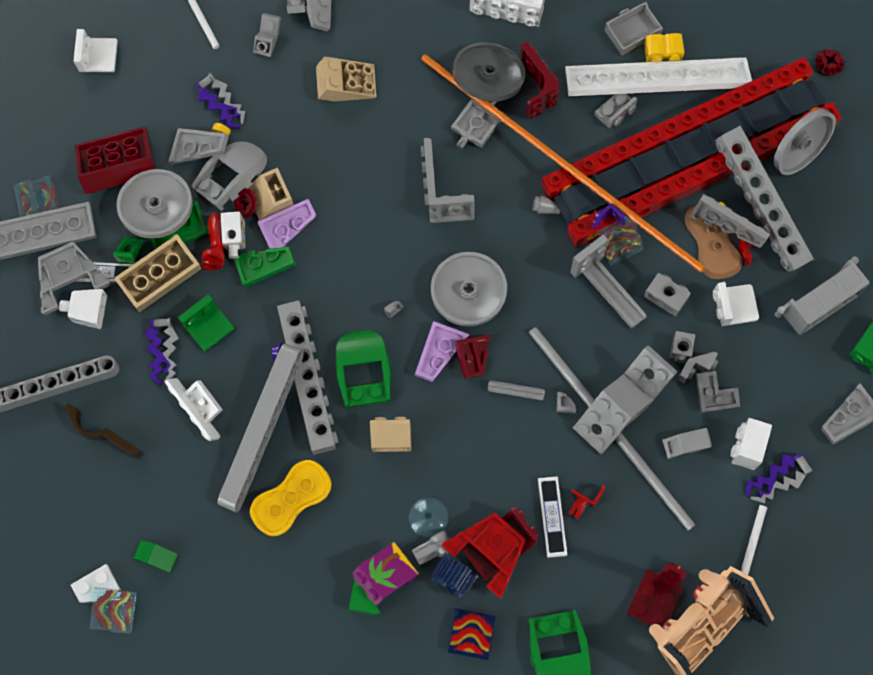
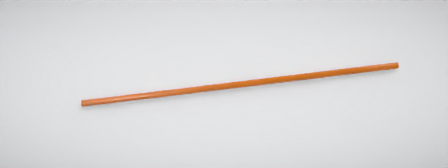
[421,54,705,273]

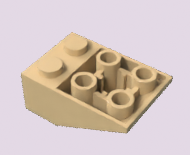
[316,57,377,101]

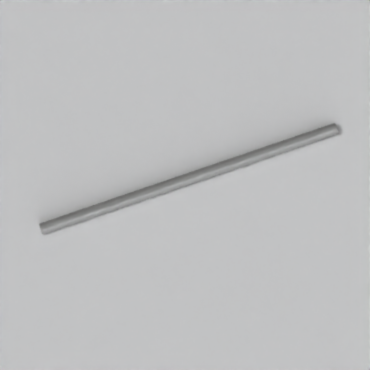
[529,327,695,531]

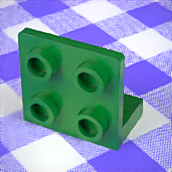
[178,294,234,352]

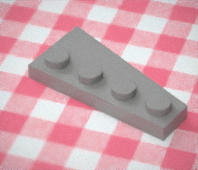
[690,194,770,248]

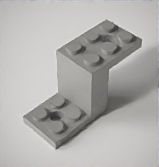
[573,345,677,455]

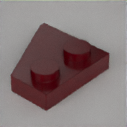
[454,334,491,379]

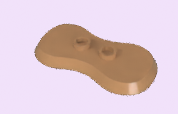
[685,204,742,279]

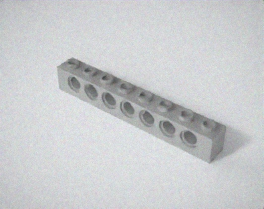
[716,126,814,272]
[277,300,338,455]

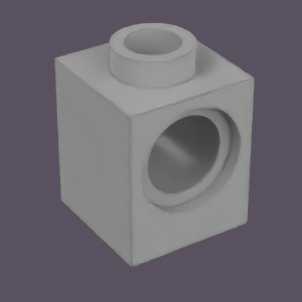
[670,331,695,363]

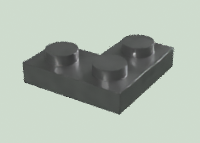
[695,370,740,412]

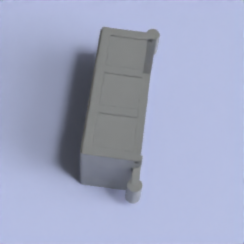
[775,257,870,335]

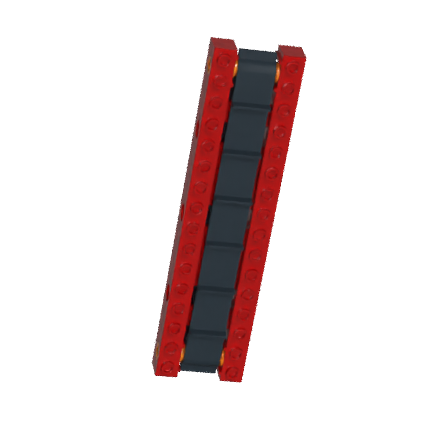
[541,57,842,248]

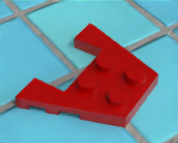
[441,513,526,599]

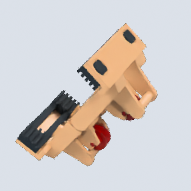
[649,566,774,675]

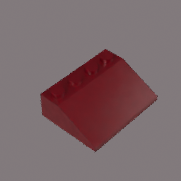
[75,126,156,194]

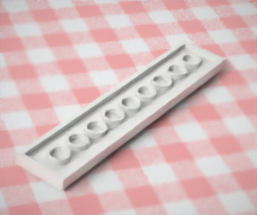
[565,58,752,96]

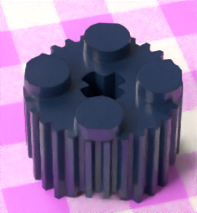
[431,554,478,599]

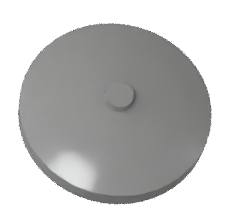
[774,109,836,175]
[117,169,193,238]
[431,252,507,326]

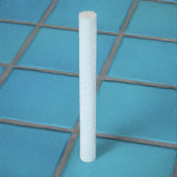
[188,0,220,49]
[741,505,767,575]

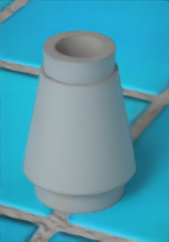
[533,196,560,214]

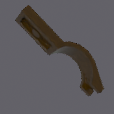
[65,403,143,459]

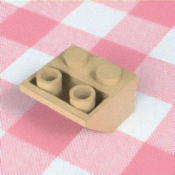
[249,168,294,220]
[370,417,412,452]

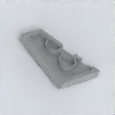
[168,128,229,165]
[821,384,873,445]

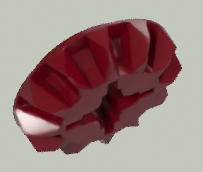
[815,48,845,76]
[234,188,259,218]

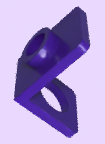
[592,204,627,230]

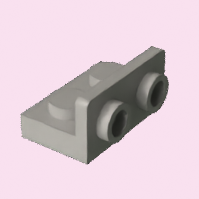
[594,94,637,129]

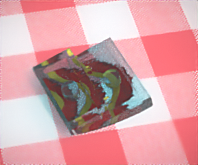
[14,175,60,217]
[598,217,644,266]
[89,587,136,634]

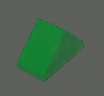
[113,237,143,264]
[133,540,178,573]
[349,580,381,616]

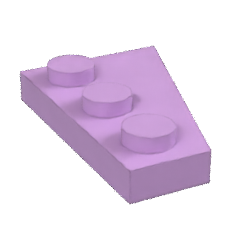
[257,199,316,249]

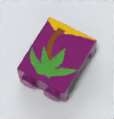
[352,542,418,606]

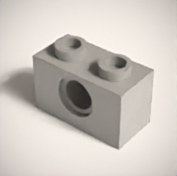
[644,273,691,317]

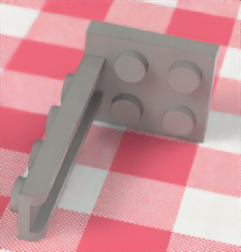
[421,138,475,223]
[570,235,647,329]

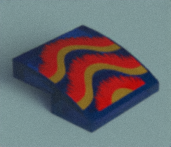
[448,609,496,660]

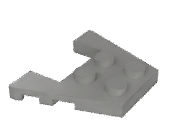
[38,242,112,316]

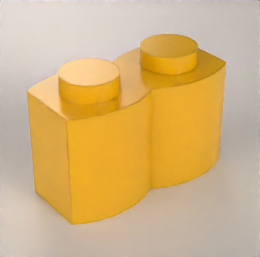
[644,33,684,62]

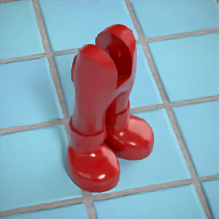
[201,213,224,271]

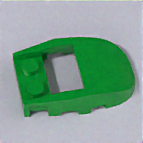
[335,330,391,408]
[528,610,591,675]

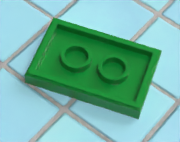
[151,201,209,249]

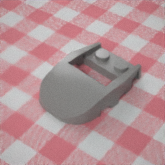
[191,142,267,211]

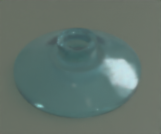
[409,498,448,537]

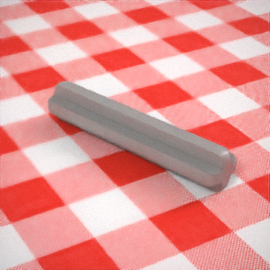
[488,380,545,400]

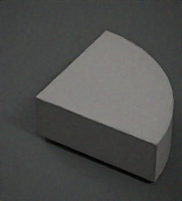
[384,301,404,319]
[556,392,576,413]

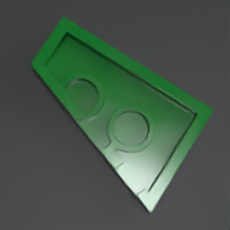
[234,247,296,288]

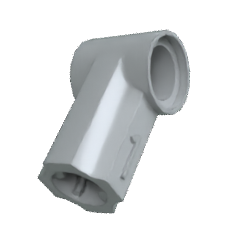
[412,531,450,566]

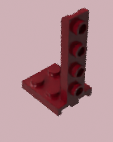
[626,562,687,627]

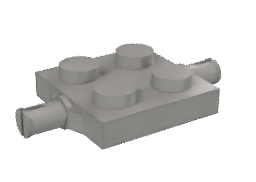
[451,99,501,149]

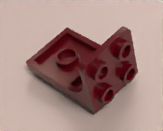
[520,41,560,119]
[461,506,539,583]

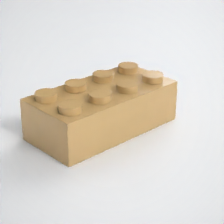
[114,235,201,312]

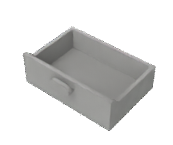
[605,2,663,55]

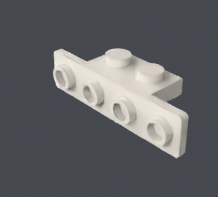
[165,378,223,441]

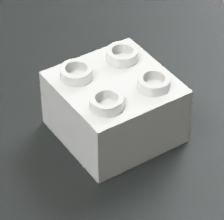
[730,418,772,470]

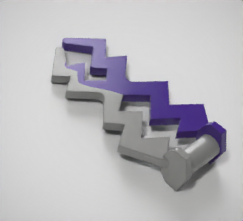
[195,73,245,129]
[144,318,179,385]
[746,453,813,504]

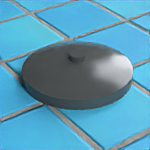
[453,42,525,101]

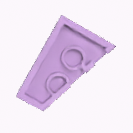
[414,321,469,382]

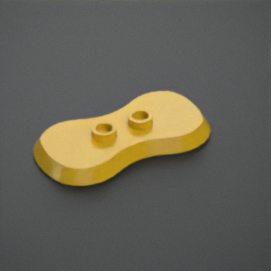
[250,460,331,536]

